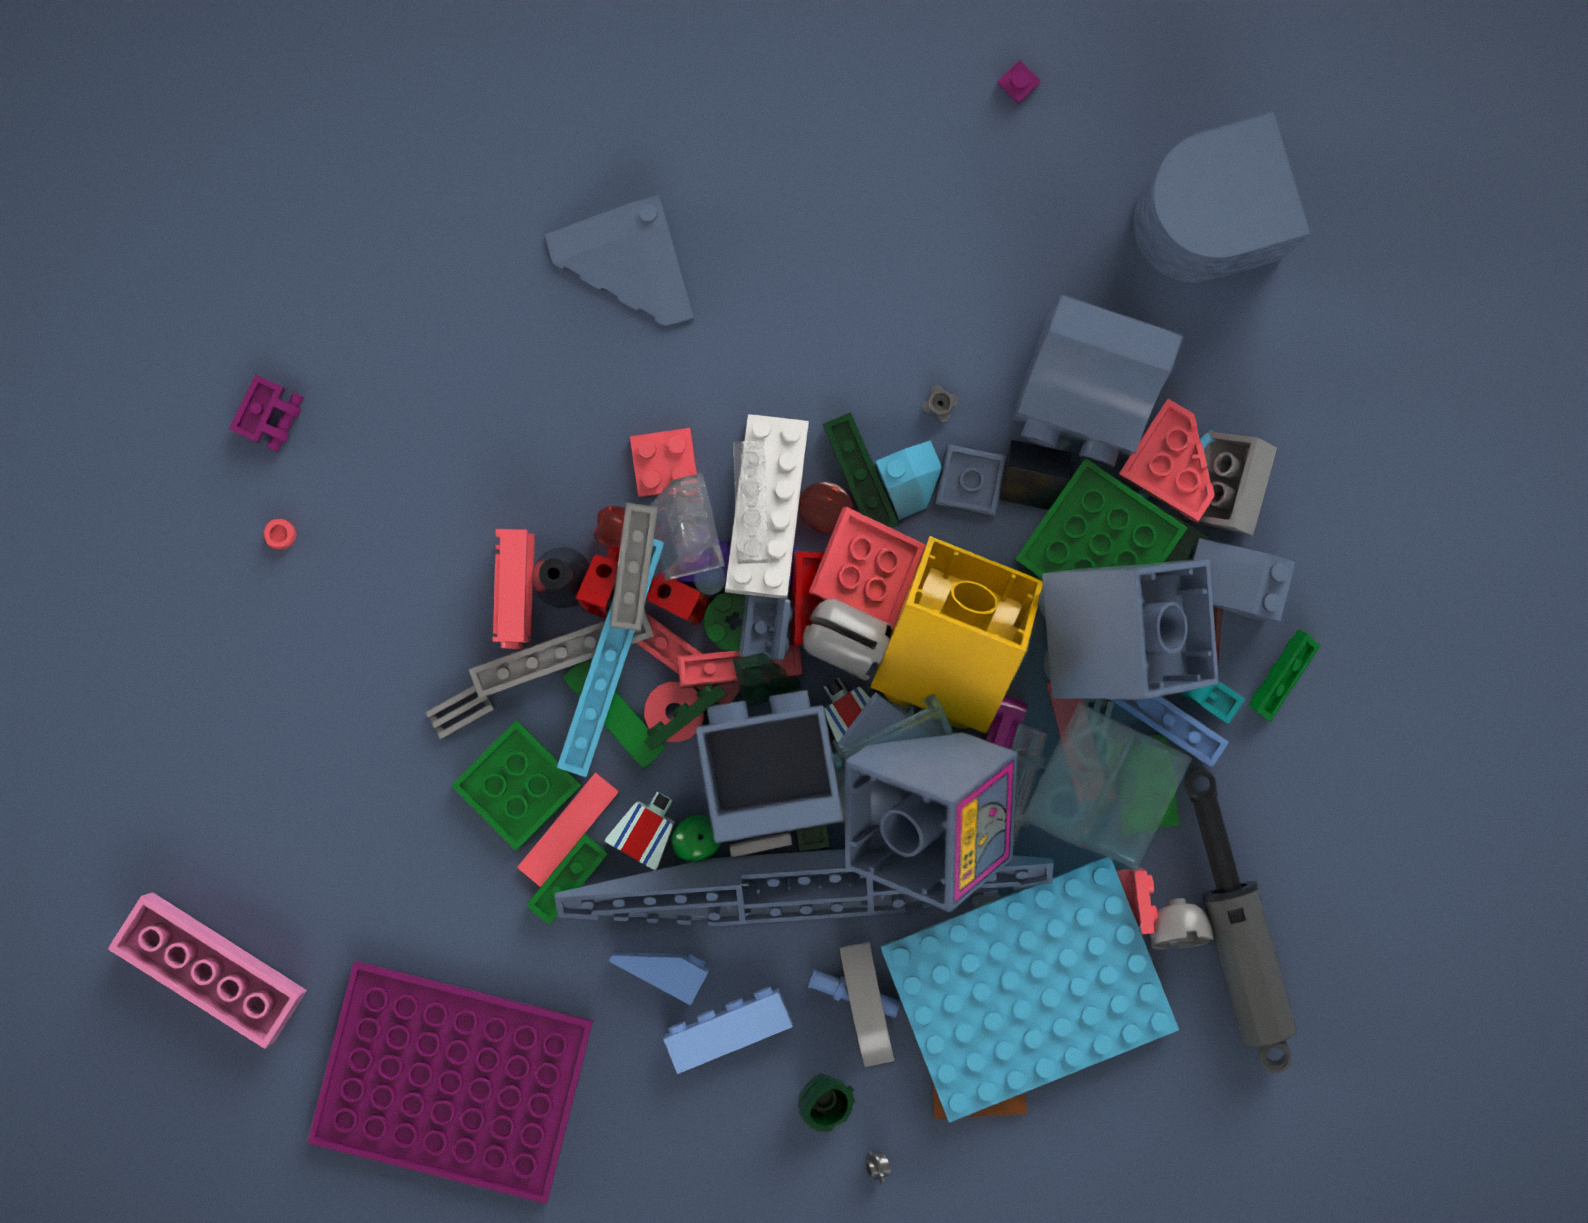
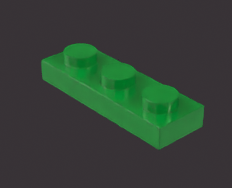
[1248,629,1320,722]
[526,833,609,925]

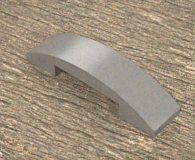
[840,941,895,1067]

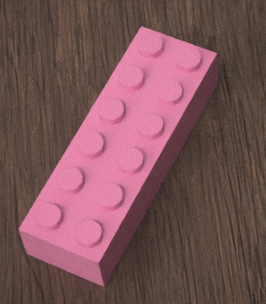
[108,892,308,1049]

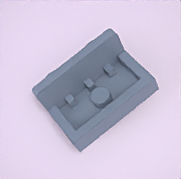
[738,595,793,661]

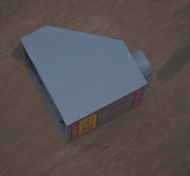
[845,733,1017,912]

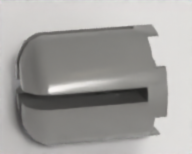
[803,598,892,681]

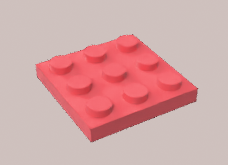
[809,507,926,629]

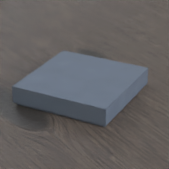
[935,444,1008,517]

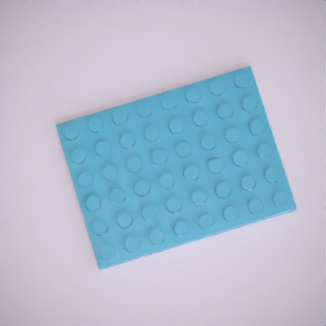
[880,855,1179,1123]

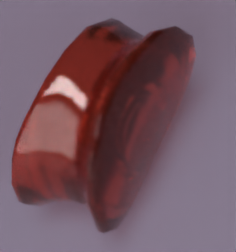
[799,481,853,533]
[593,506,626,549]

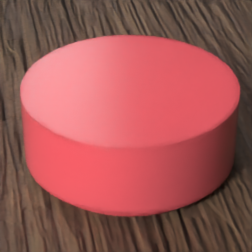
[263,519,297,550]

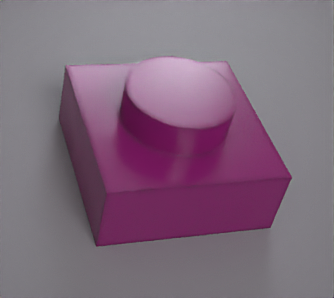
[997,60,1041,105]

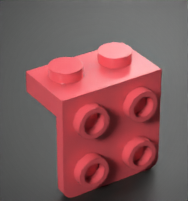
[1116,867,1158,934]

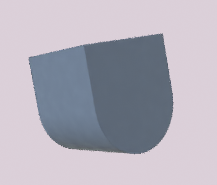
[1133,112,1310,283]

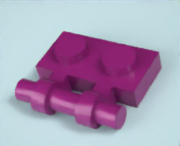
[229,374,304,452]

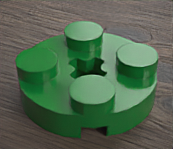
[704,592,745,651]

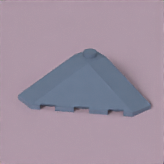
[545,195,694,327]

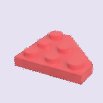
[1118,399,1215,524]

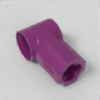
[985,696,1028,750]

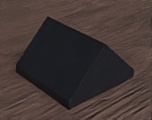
[999,440,1071,510]

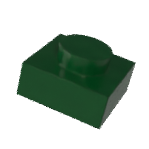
[796,824,830,852]

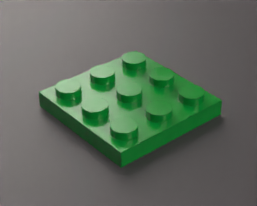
[451,720,582,851]

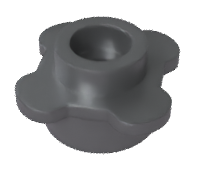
[923,386,958,422]
[865,1150,891,1184]

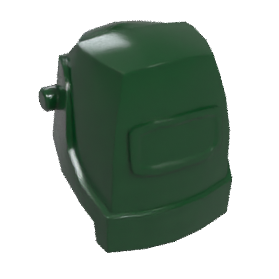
[798,1073,855,1132]

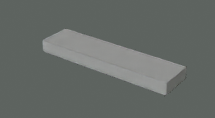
[610,503,658,631]

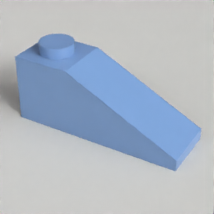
[609,952,710,1005]

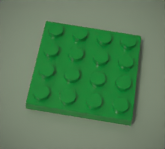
[1014,458,1188,579]

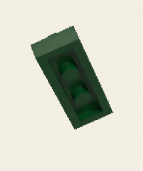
[644,684,727,751]

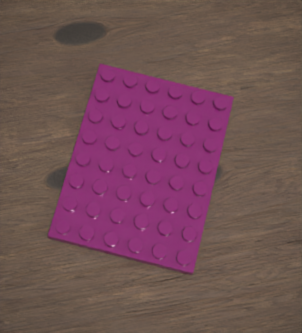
[307,960,594,1204]

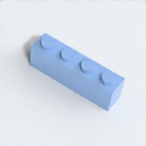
[663,986,793,1074]

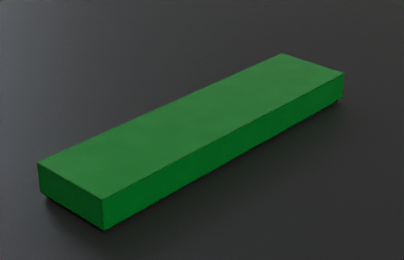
[562,660,667,769]

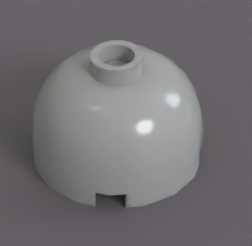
[1150,898,1214,950]

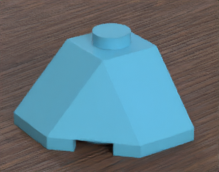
[875,440,943,521]

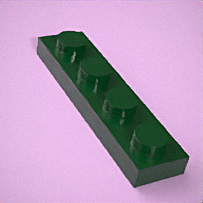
[823,412,899,528]

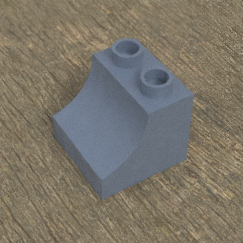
[1011,295,1183,468]
[1039,559,1219,699]

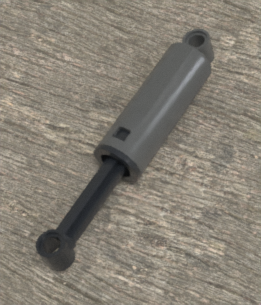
[1185,767,1297,1073]

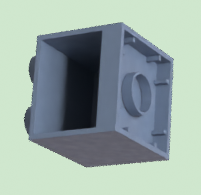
[696,690,843,843]

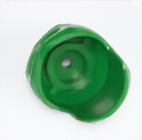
[670,813,722,863]

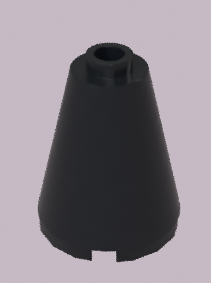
[532,547,590,608]

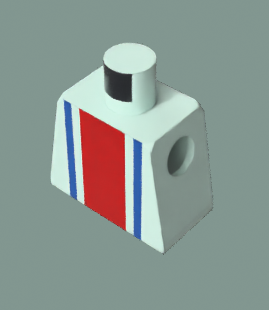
[823,678,871,755]
[605,791,675,870]

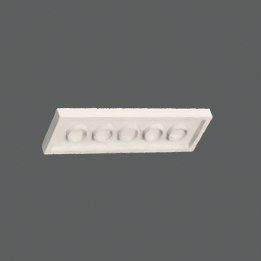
[725,414,809,599]

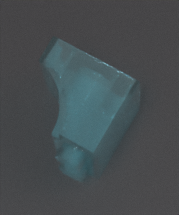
[1022,702,1192,870]

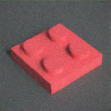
[630,428,699,498]

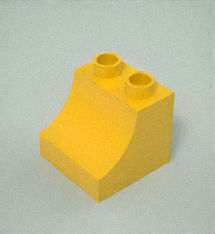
[870,536,1043,734]

